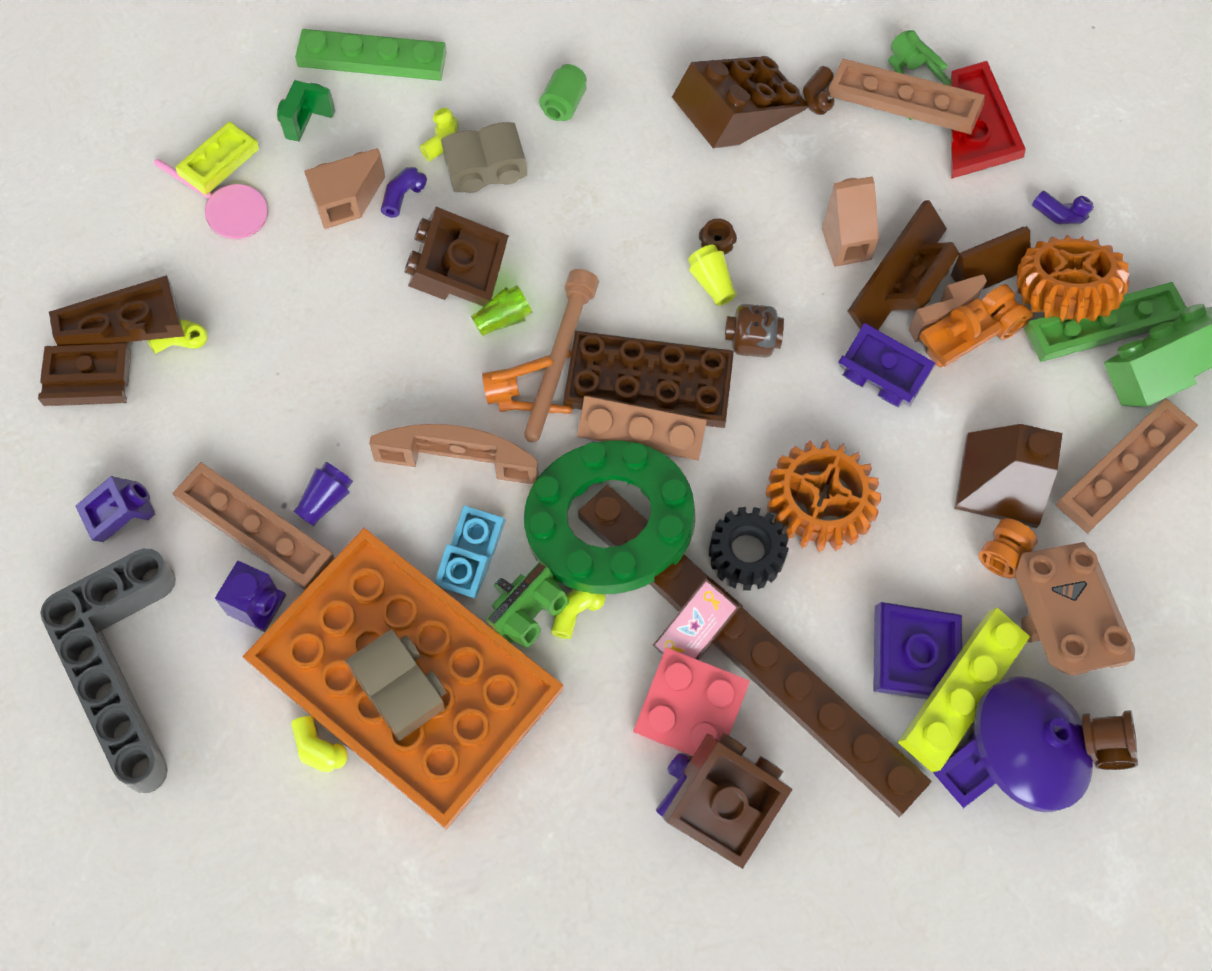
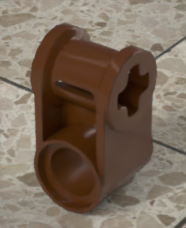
[1082,710,1138,770]

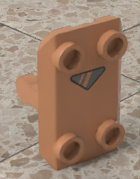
[1015,542,1135,676]

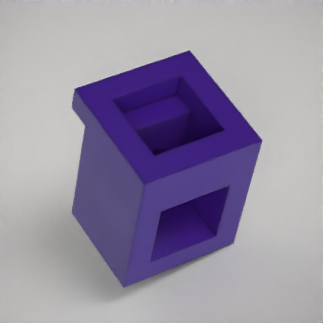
[215,560,287,632]

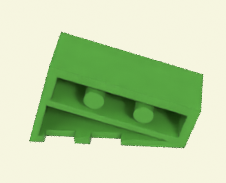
[1104,304,1212,406]

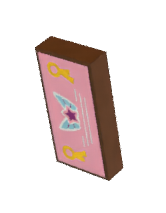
[652,577,743,660]

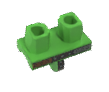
[486,561,569,647]

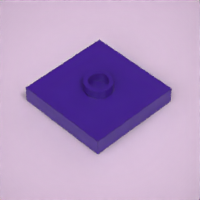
[873,602,962,699]

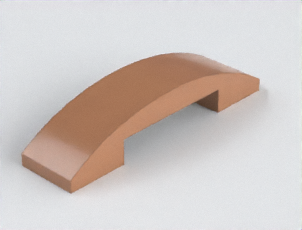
[369,424,539,484]

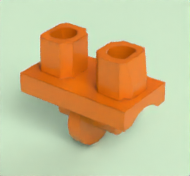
[919,298,1003,368]

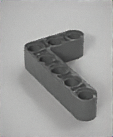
[40,548,176,793]

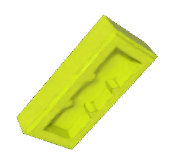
[175,121,259,195]

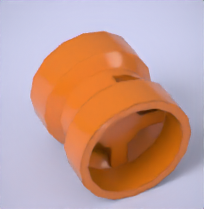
[981,284,1033,340]
[978,518,1038,579]

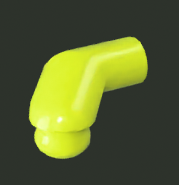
[146,319,208,354]
[291,716,348,772]

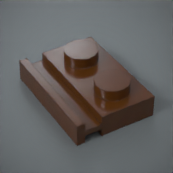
[38,343,132,406]

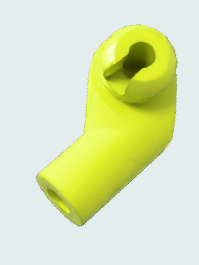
[419,108,459,162]
[551,589,606,639]

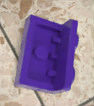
[838,323,936,408]

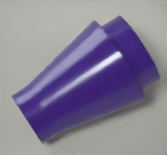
[293,462,353,526]

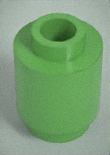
[539,64,587,121]

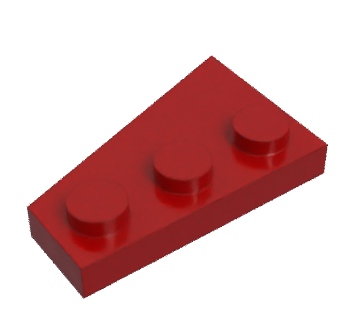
[950,61,1026,179]

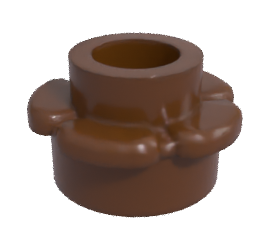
[699,218,737,255]

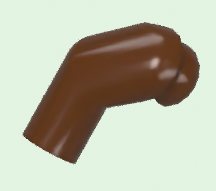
[803,66,835,115]

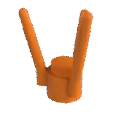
[482,350,572,414]

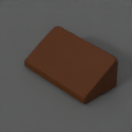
[951,226,1031,289]

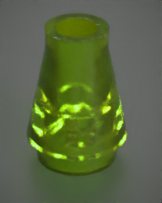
[471,285,533,337]

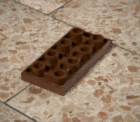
[563,331,734,428]

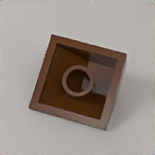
[954,424,1063,528]

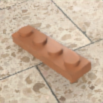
[829,59,985,134]
[1055,398,1198,534]
[172,462,335,590]

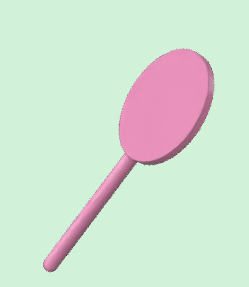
[154,159,268,239]

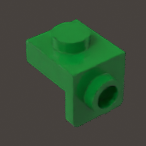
[277,80,335,142]

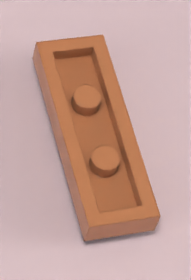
[577,395,707,461]

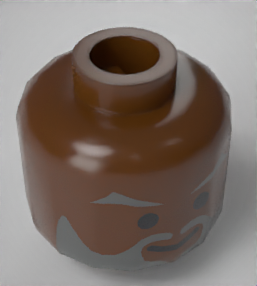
[725,304,784,358]

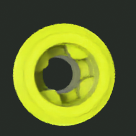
[688,245,737,306]

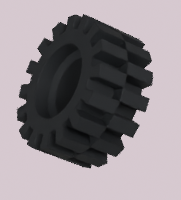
[709,507,789,591]

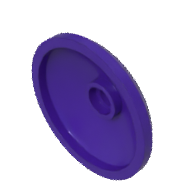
[974,676,1093,812]

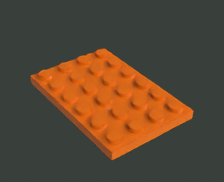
[242,528,564,830]

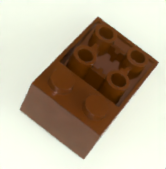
[672,56,808,149]

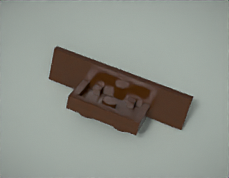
[847,200,960,330]

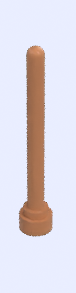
[524,269,599,443]

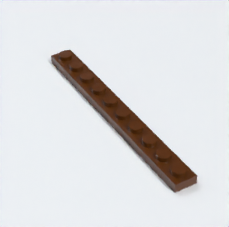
[578,484,932,817]

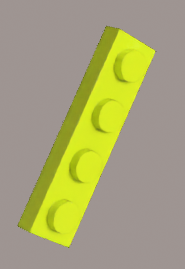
[898,608,1030,772]

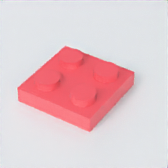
[633,648,750,756]

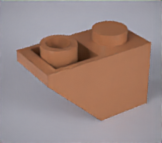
[304,148,385,229]
[822,176,879,267]

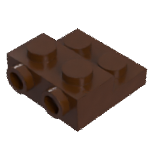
[404,206,509,308]
[663,732,793,869]

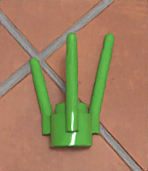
[888,30,950,120]

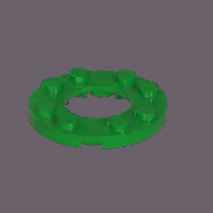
[524,440,695,594]

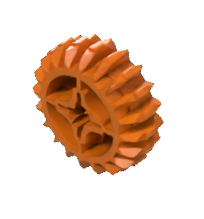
[1016,235,1130,324]
[765,439,881,552]

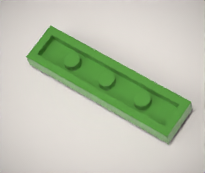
[295,29,447,81]
[1024,282,1187,362]

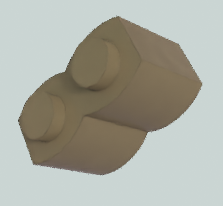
[441,122,527,193]
[345,629,446,741]

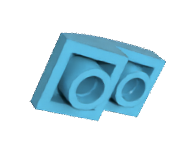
[434,505,506,599]

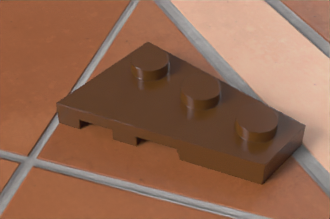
[49,275,185,346]

